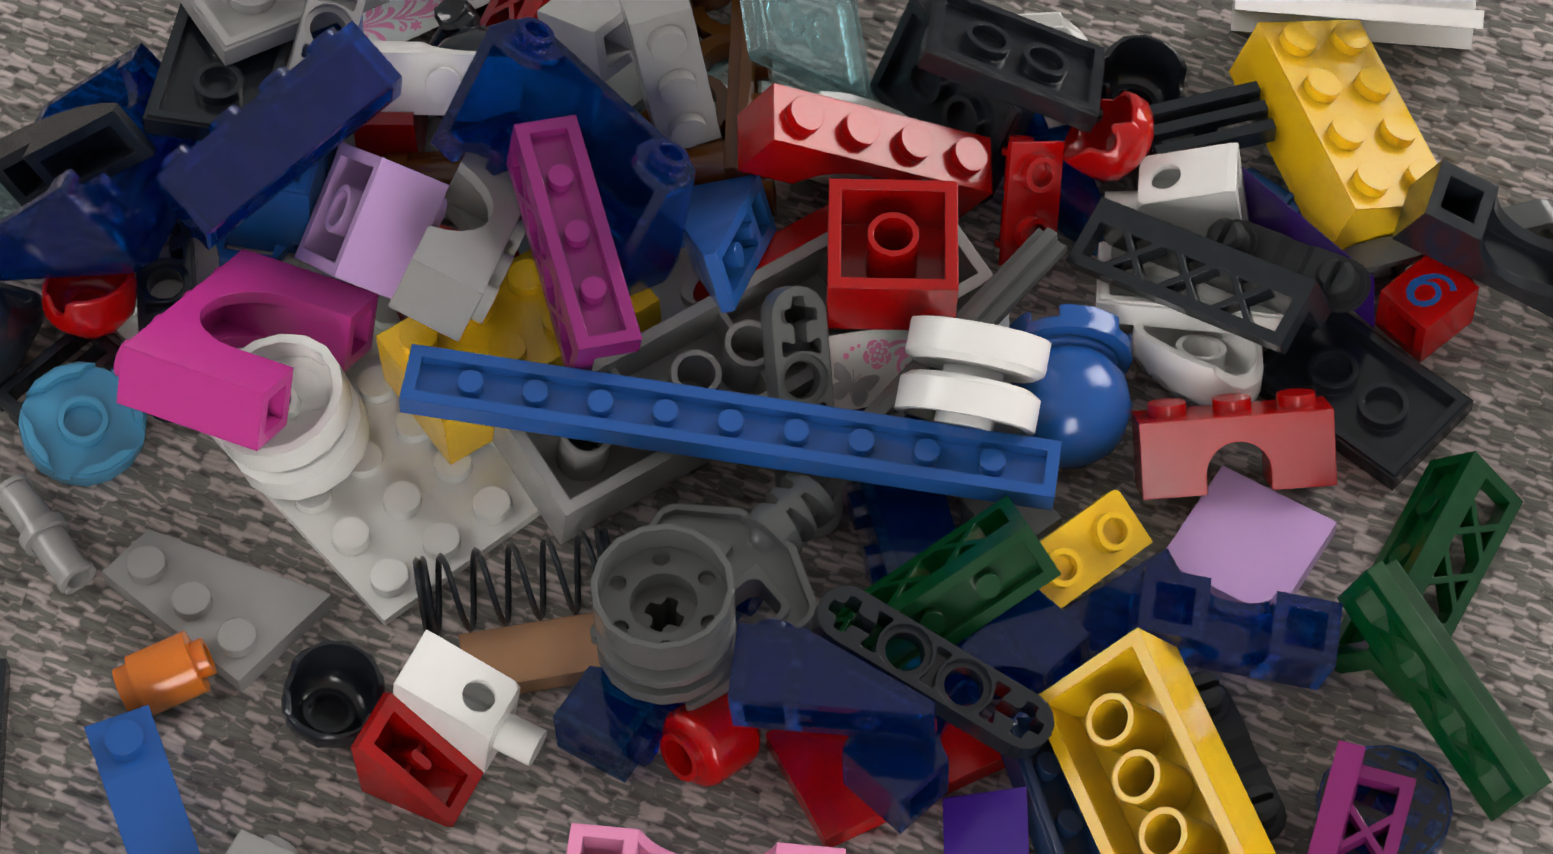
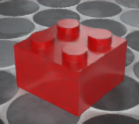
[826,178,959,330]

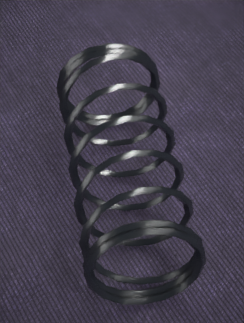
[413,526,611,636]

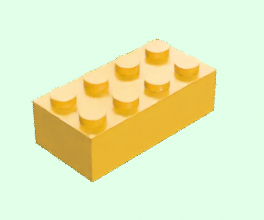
[1229,20,1437,250]
[376,246,662,465]
[1039,627,1276,854]

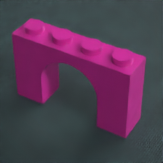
[114,249,379,451]

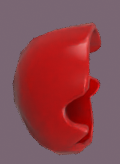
[1063,91,1154,182]
[42,253,137,339]

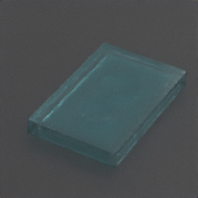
[740,0,874,100]

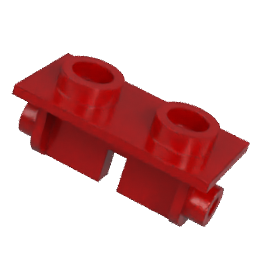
[994,135,1065,266]

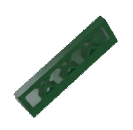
[1322,451,1523,703]
[791,495,1061,723]
[1337,559,1552,822]

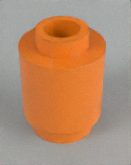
[112,631,217,716]

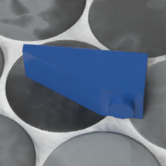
[672,175,777,313]
[84,705,200,854]

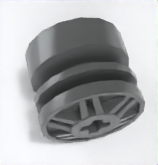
[590,523,737,705]

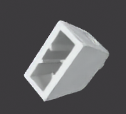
[1104,143,1249,237]
[393,630,547,773]

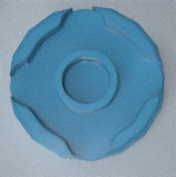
[18,361,147,487]

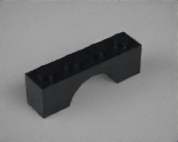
[1392,159,1553,318]

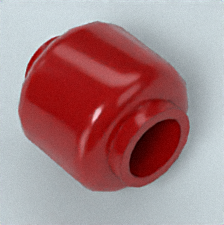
[660,691,760,787]

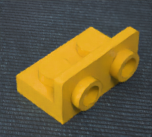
[1015,490,1153,622]

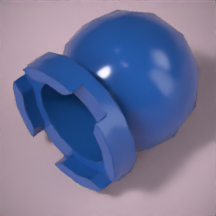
[1008,304,1133,469]

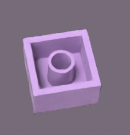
[294,142,449,299]

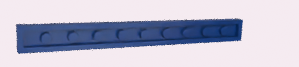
[399,344,1062,511]

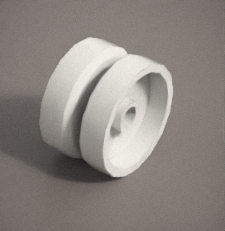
[894,315,1052,436]
[219,333,370,501]

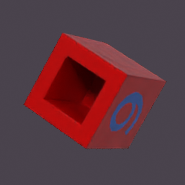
[1375,255,1480,363]

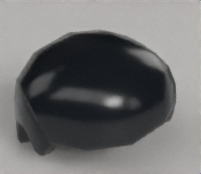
[1099,34,1187,111]
[281,640,385,748]

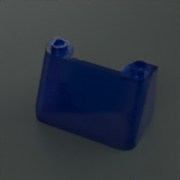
[431,17,696,296]
[0,42,197,281]

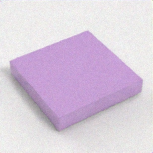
[1158,465,1337,629]

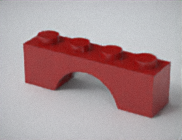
[737,83,993,219]

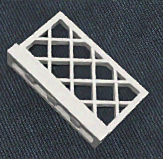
[1230,0,1485,50]

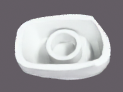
[1132,324,1263,406]

